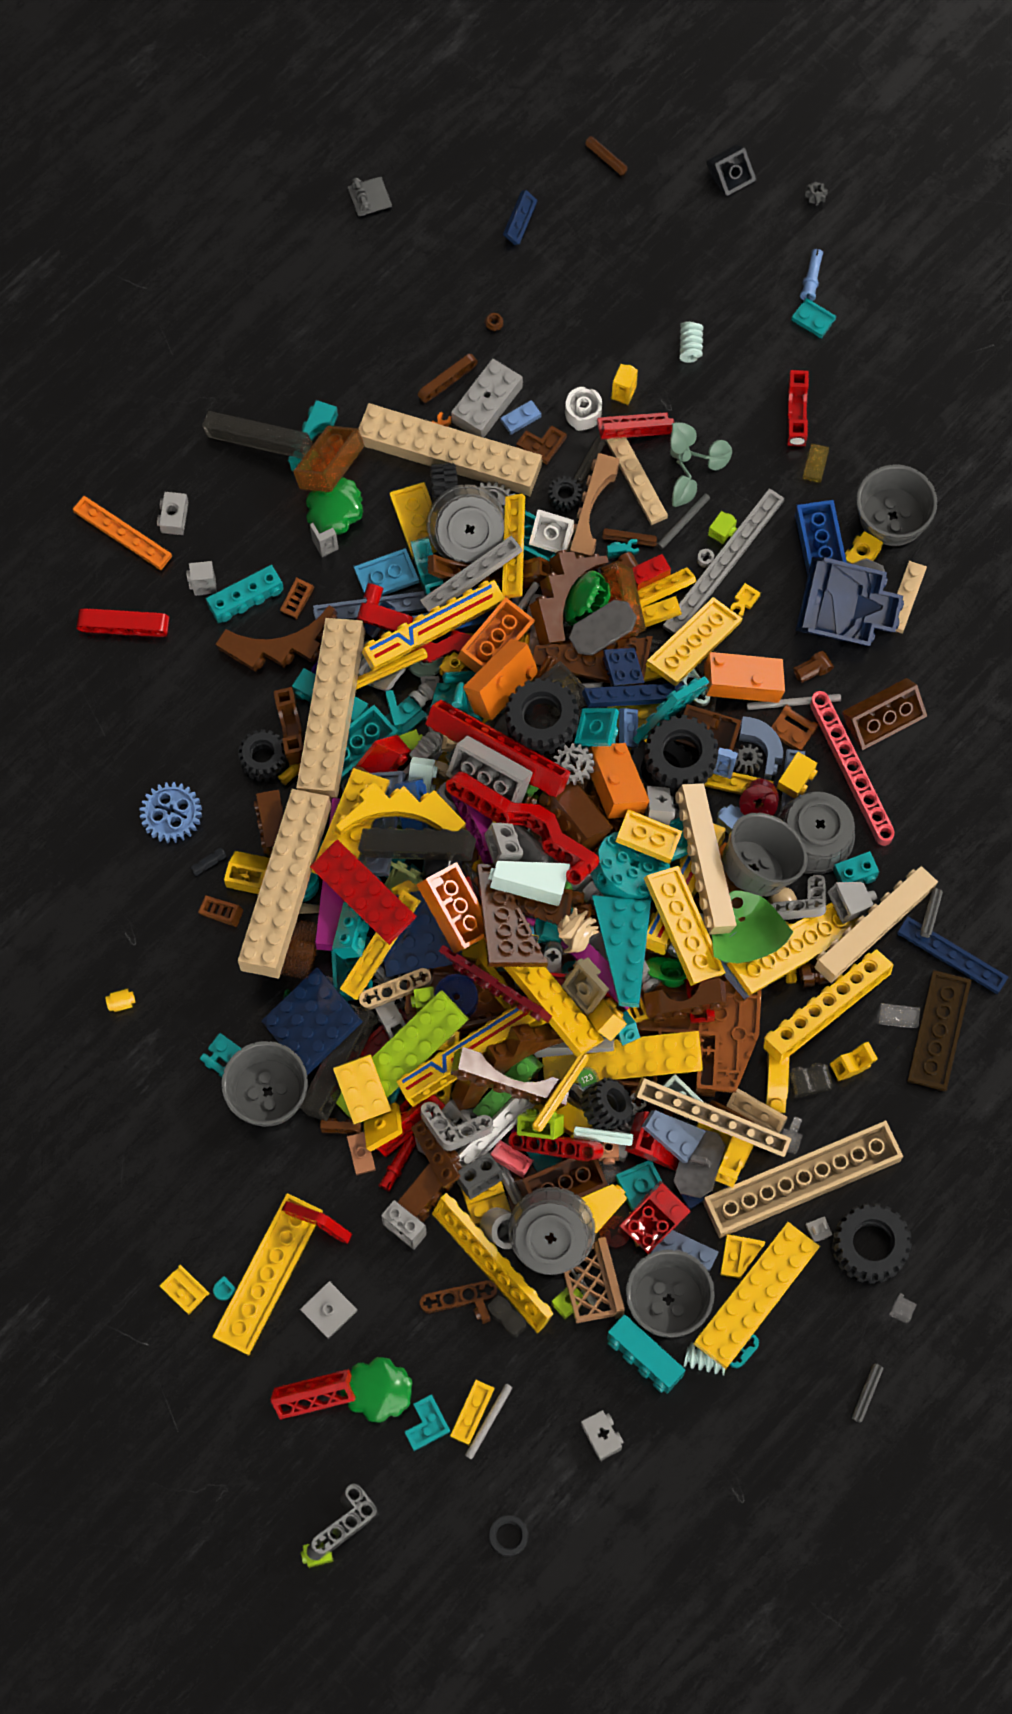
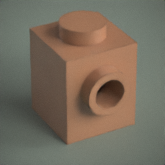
[598,1141,619,1165]

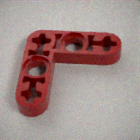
[281,1201,352,1244]

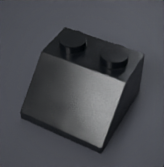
[706,145,756,196]

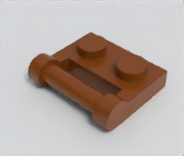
[771,705,819,751]

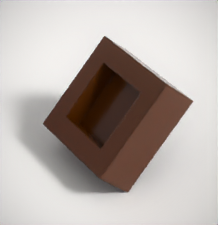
[473,1299,490,1324]

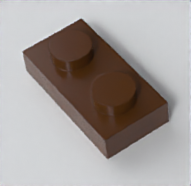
[320,1118,362,1134]

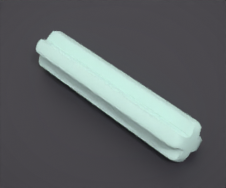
[573,1126,633,1146]

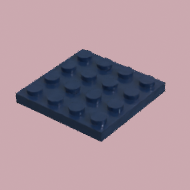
[384,891,463,977]
[262,967,363,1075]

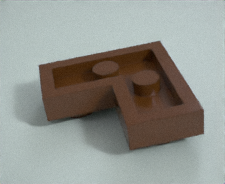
[516,425,567,465]

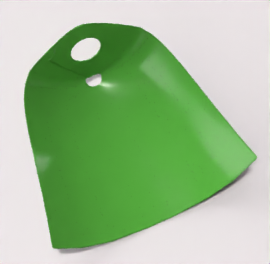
[712,890,793,963]

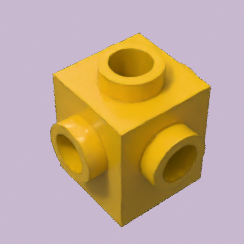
[439,651,469,676]

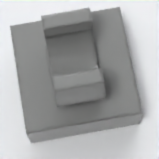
[806,1216,832,1243]

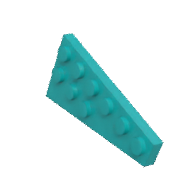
[592,895,651,1008]

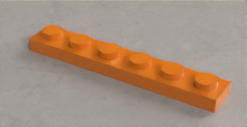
[73,496,172,570]

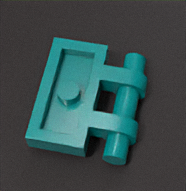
[200,1033,241,1078]

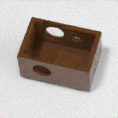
[676,704,742,751]

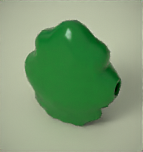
[306,476,363,535]
[563,570,611,626]
[339,1357,412,1423]

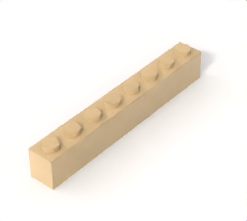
[675,784,737,935]
[814,866,938,983]
[634,1077,792,1157]

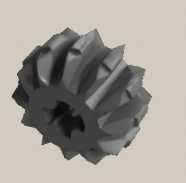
[734,744,763,776]

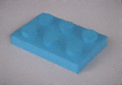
[354,548,419,596]

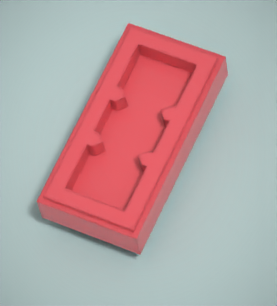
[490,1140,534,1178]

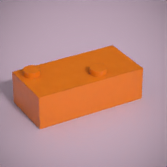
[457,597,535,673]
[463,639,538,721]
[704,652,785,703]
[588,743,650,819]
[416,862,485,954]

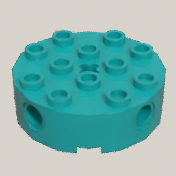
[590,831,670,903]

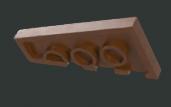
[513,889,573,925]

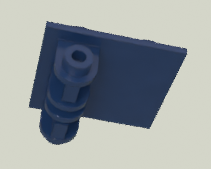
[602,648,645,687]

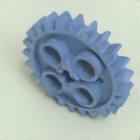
[140,782,202,843]

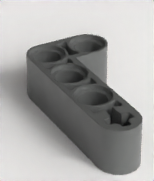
[306,1484,376,1561]

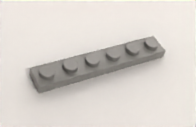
[420,535,523,613]

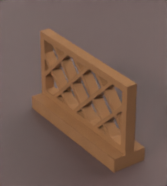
[564,1237,625,1323]

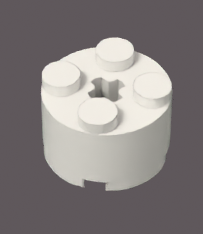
[565,387,602,431]

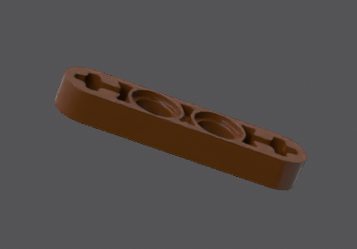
[418,354,478,403]
[420,1281,497,1313]

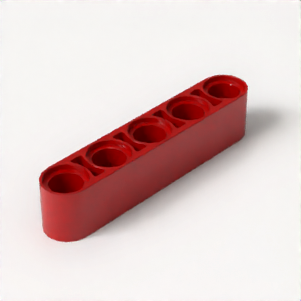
[76,609,169,637]
[508,1132,604,1161]

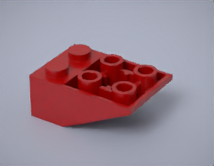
[625,1111,680,1171]
[620,1180,691,1254]

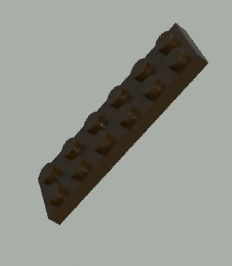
[907,970,971,1092]

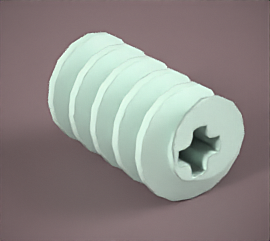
[680,322,703,363]
[684,1342,725,1375]

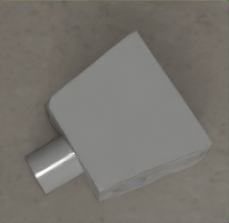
[828,882,877,924]

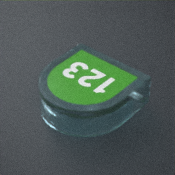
[577,1067,600,1090]

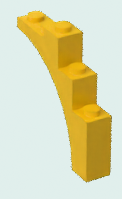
[336,782,466,838]

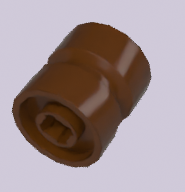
[799,960,830,988]

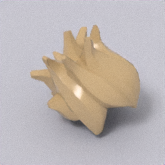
[557,907,599,953]

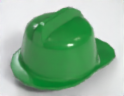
[646,957,687,988]

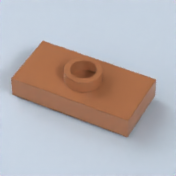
[347,1132,376,1176]

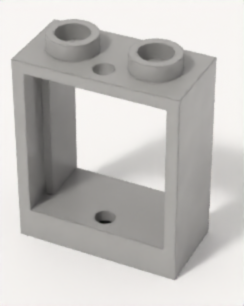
[381,1200,427,1249]

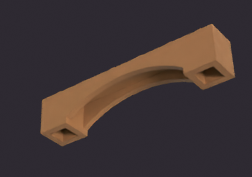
[567,453,620,558]

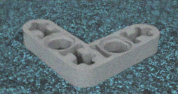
[771,875,826,920]
[421,1102,493,1151]

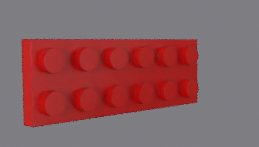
[310,839,417,945]

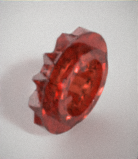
[599,1215,630,1248]

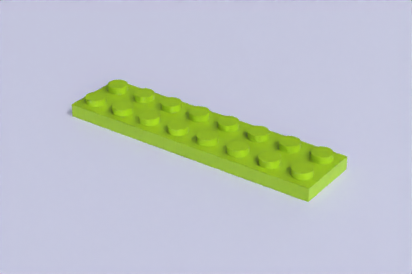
[331,990,469,1123]

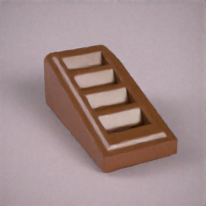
[280,577,314,619]
[198,895,243,927]

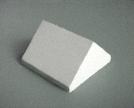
[529,509,574,553]

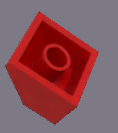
[355,735,411,773]

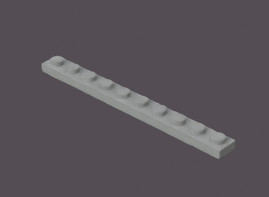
[663,488,784,635]

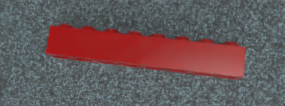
[425,699,571,797]

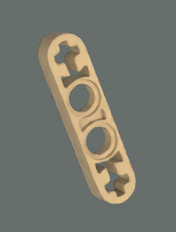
[359,968,433,1010]

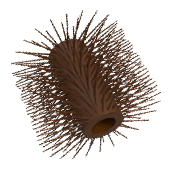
[281,920,317,980]

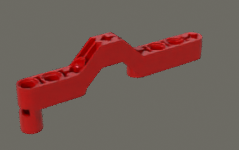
[356,583,472,663]
[445,771,600,885]

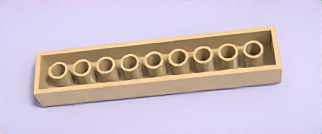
[357,403,542,496]
[296,618,366,800]
[238,789,331,979]
[703,1121,903,1239]

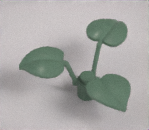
[670,422,732,507]

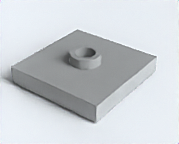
[300,1281,357,1339]

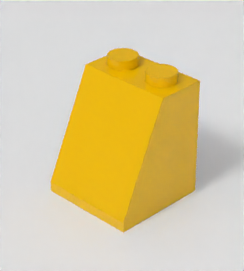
[581,1184,627,1233]

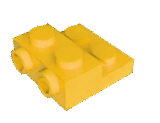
[461,1179,511,1225]

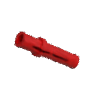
[379,1135,416,1192]

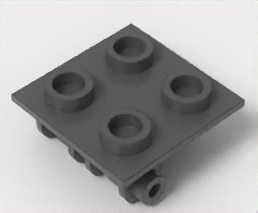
[348,177,392,217]

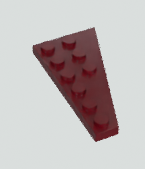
[439,945,552,1023]

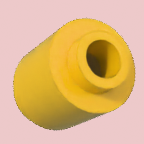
[105,989,136,1012]

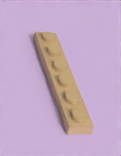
[605,438,668,525]

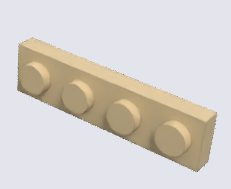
[896,561,927,634]

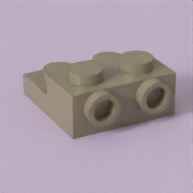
[562,957,609,1015]

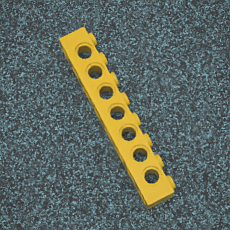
[763,949,893,1063]

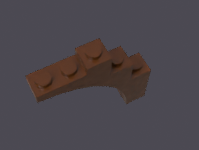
[529,550,609,645]
[428,554,552,589]
[216,605,338,672]
[451,1023,564,1110]

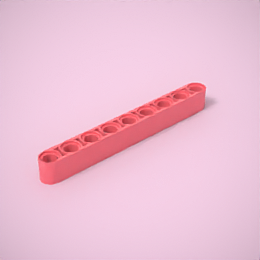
[810,691,895,846]

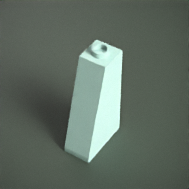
[488,861,570,906]

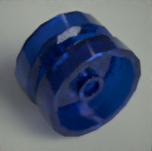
[434,974,479,1018]

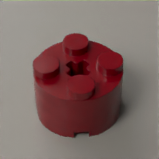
[739,778,779,816]

